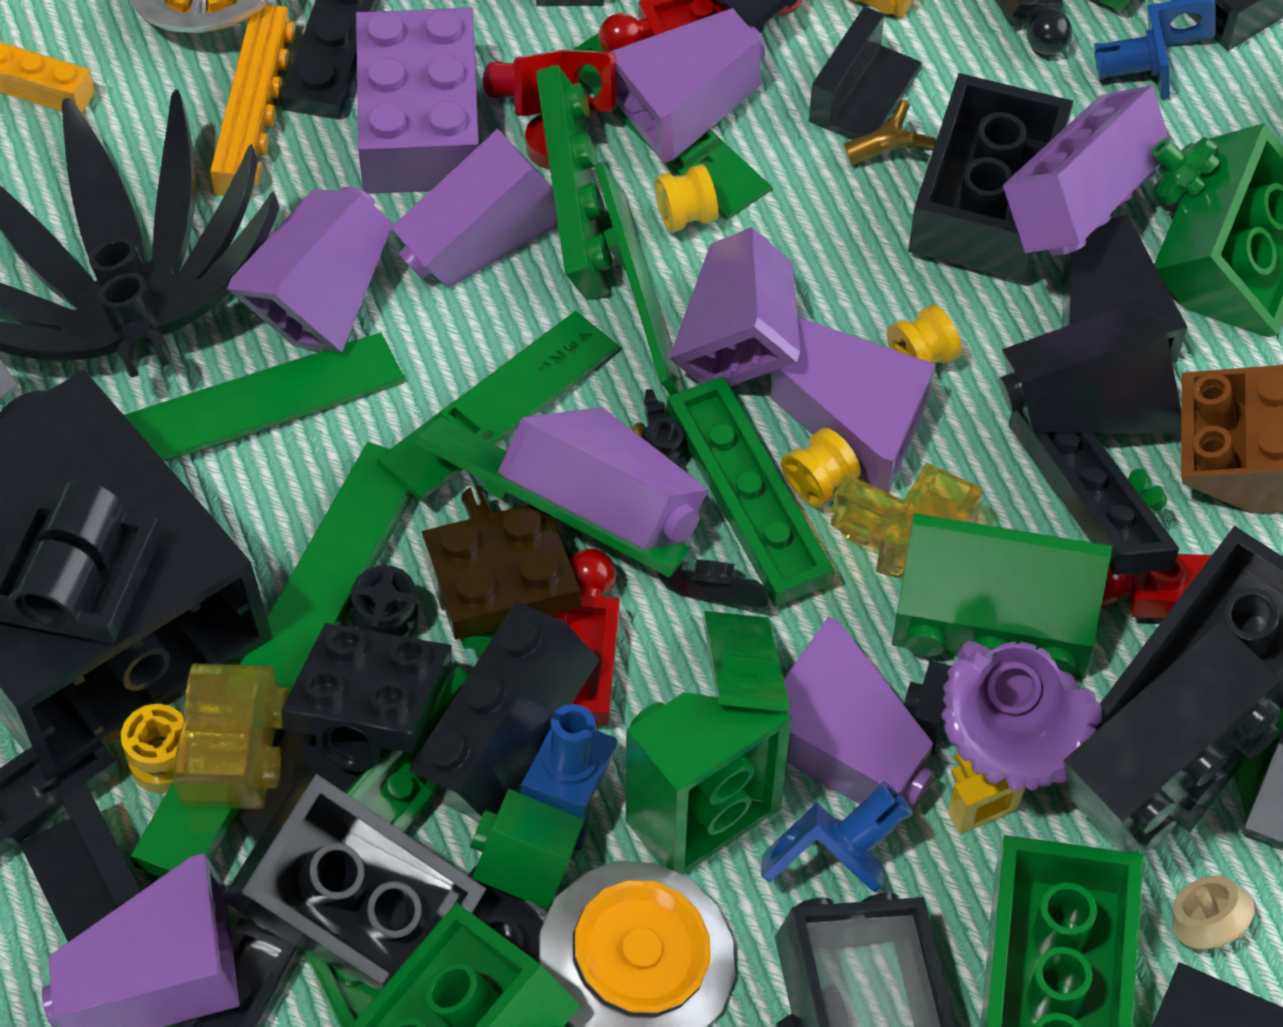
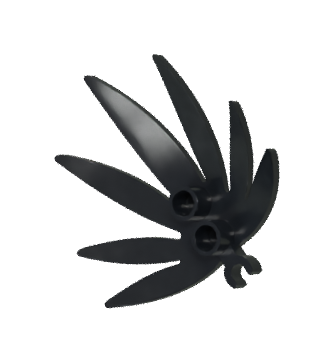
[0,89,280,378]

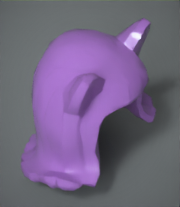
[941,641,1102,791]

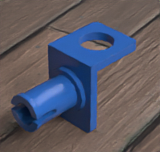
[1094,0,1216,99]
[521,704,617,850]
[761,781,913,893]

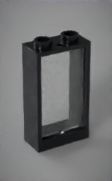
[775,893,957,1027]

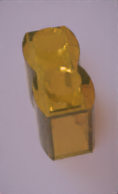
[174,663,288,809]

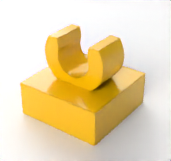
[947,753,1025,834]

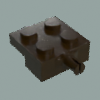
[421,486,582,640]

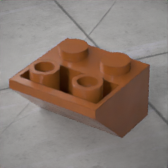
[1181,365,1283,514]

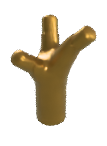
[843,100,936,165]

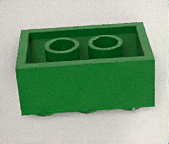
[1154,123,1283,337]
[892,513,1112,679]
[625,692,792,875]
[350,902,581,1027]

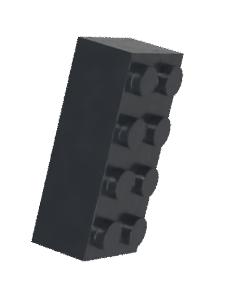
[1096,526,1283,833]

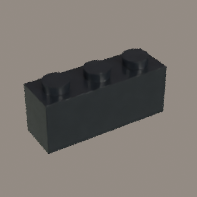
[408,602,599,822]

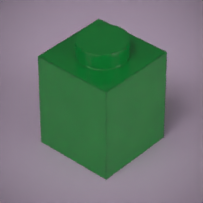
[470,789,585,910]

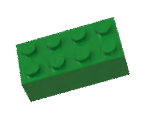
[980,835,1144,1027]

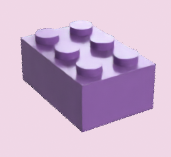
[356,8,479,194]

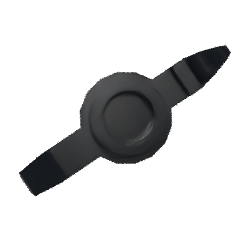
[641,389,686,468]
[657,559,773,607]

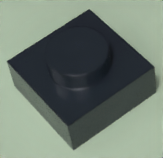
[904,660,952,754]

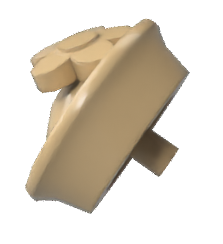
[1172,876,1254,950]

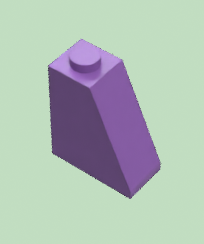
[610,8,765,163]
[391,129,558,288]
[227,187,393,353]
[669,227,800,387]
[770,317,936,495]
[498,407,708,550]
[784,616,935,808]
[42,853,239,1027]

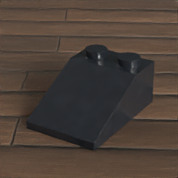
[221,774,486,991]

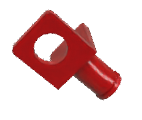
[482,49,617,116]

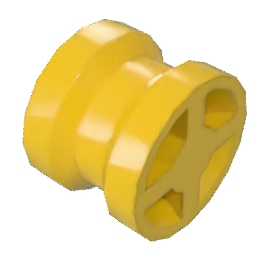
[654,164,719,233]
[887,304,962,365]
[781,427,861,508]

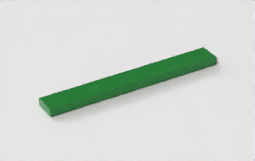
[131,442,414,877]

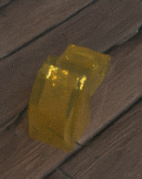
[831,462,984,578]

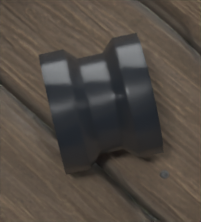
[351,565,419,637]

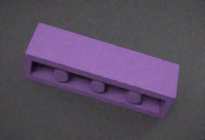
[1003,85,1169,256]

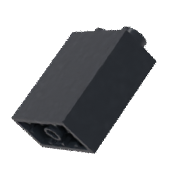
[0,370,273,781]

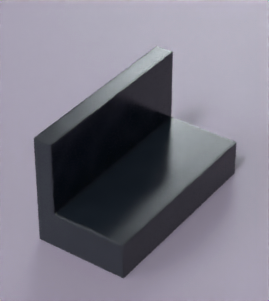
[808,6,922,140]
[19,783,141,942]

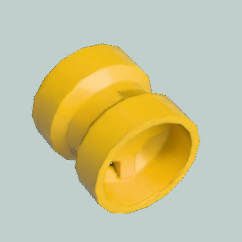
[121,703,193,794]

